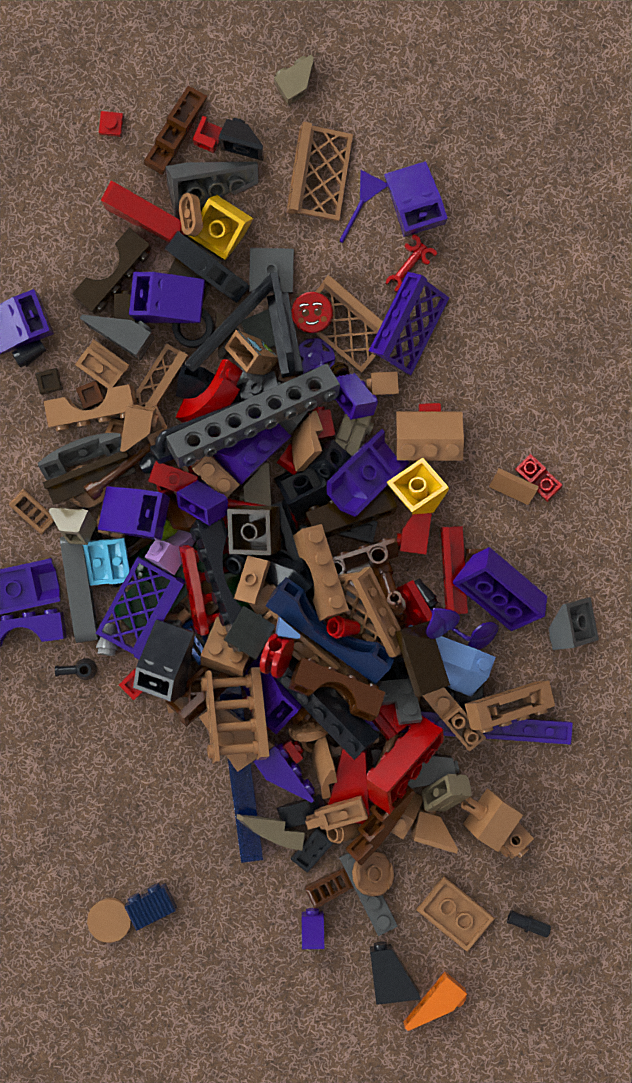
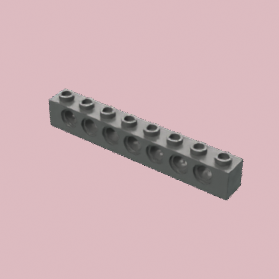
[166,364,340,468]

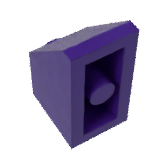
[302,908,324,949]

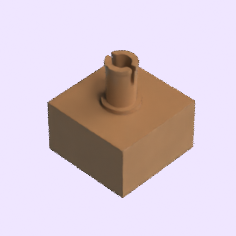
[461,788,523,852]

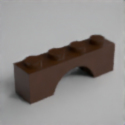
[288,658,385,722]

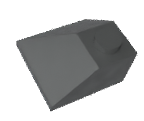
[549,597,599,650]

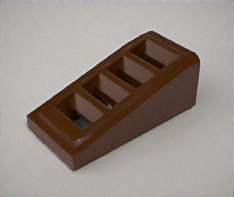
[305,867,354,909]

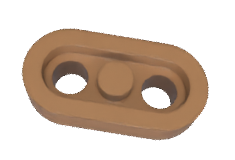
[179,193,203,237]

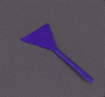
[340,170,387,243]

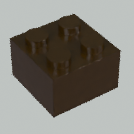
[227,505,281,555]

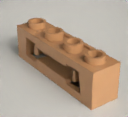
[465,680,555,733]

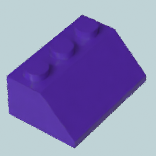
[213,416,291,485]

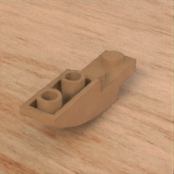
[422,688,486,752]

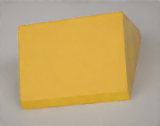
[387,458,449,514]

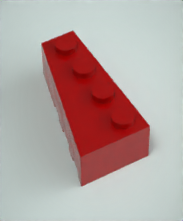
[366,716,444,814]

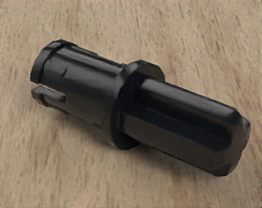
[507,910,551,938]

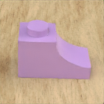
[145,530,195,575]

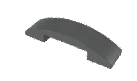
[38,433,129,480]

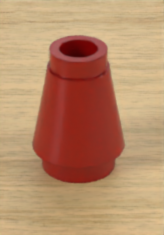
[327,616,360,639]

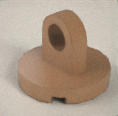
[287,716,328,753]

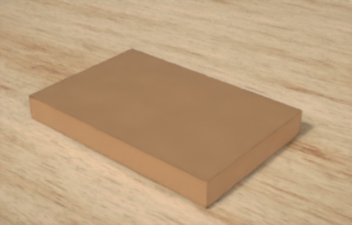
[416,876,495,952]

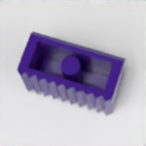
[334,373,378,420]
[177,480,228,526]

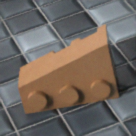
[199,709,275,772]

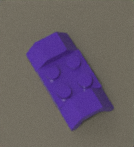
[326,429,409,516]
[0,558,61,614]

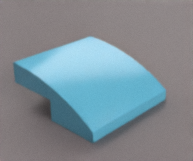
[83,538,132,586]

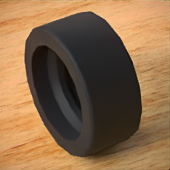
[172,308,214,349]

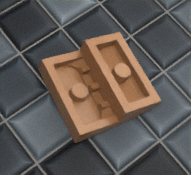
[292,411,323,472]
[312,736,337,799]

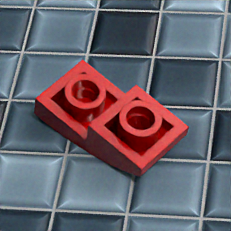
[515,454,563,502]

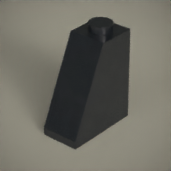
[369,942,420,1005]

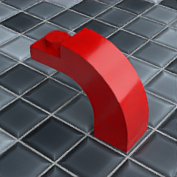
[175,359,243,423]

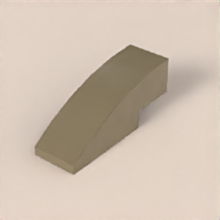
[237,814,305,851]

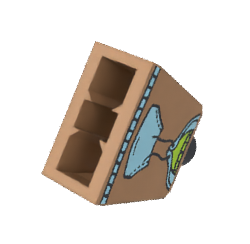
[224,330,278,375]

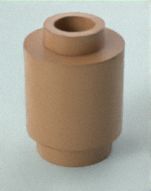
[326,823,359,844]

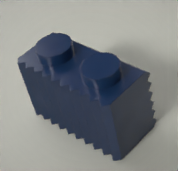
[125,883,177,931]

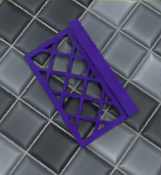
[369,272,449,376]
[95,556,185,659]

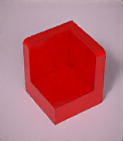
[193,116,222,153]

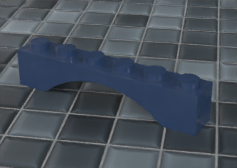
[265,577,395,684]

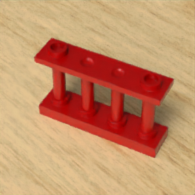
[179,536,233,636]

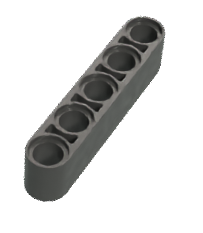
[60,536,99,643]

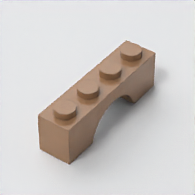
[44,384,137,432]
[293,524,349,622]

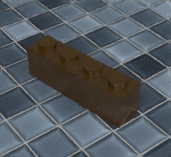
[304,485,397,538]

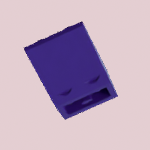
[384,161,448,237]
[129,272,205,323]
[0,289,54,355]
[98,486,170,541]
[243,652,302,734]
[253,741,315,803]

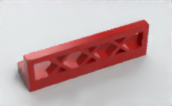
[440,526,468,614]

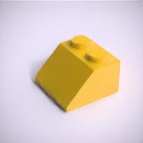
[189,195,254,260]

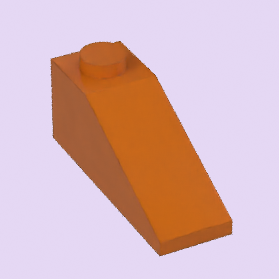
[403,972,467,1031]

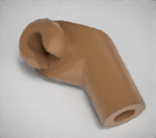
[164,607,192,624]

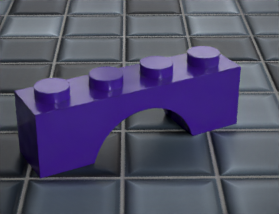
[0,608,67,647]

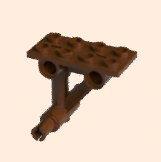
[333,538,407,630]

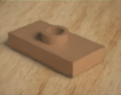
[234,556,271,605]

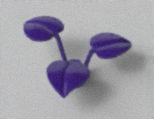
[426,608,499,650]

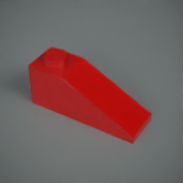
[396,513,432,555]

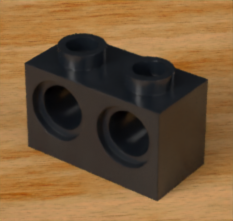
[310,439,352,481]

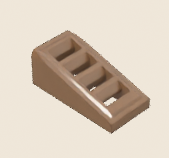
[8,488,54,535]

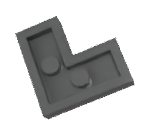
[370,678,422,725]

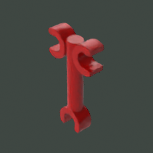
[385,234,437,292]

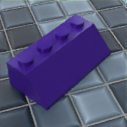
[453,547,547,631]

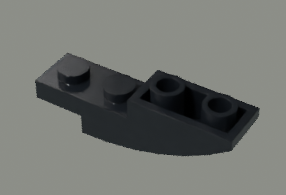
[164,230,250,303]

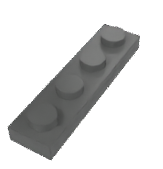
[339,852,398,936]

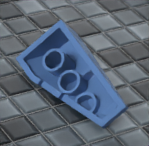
[409,625,496,697]

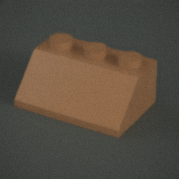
[395,411,464,461]

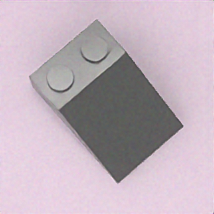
[80,315,155,360]

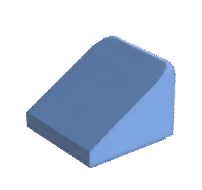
[275,616,300,639]

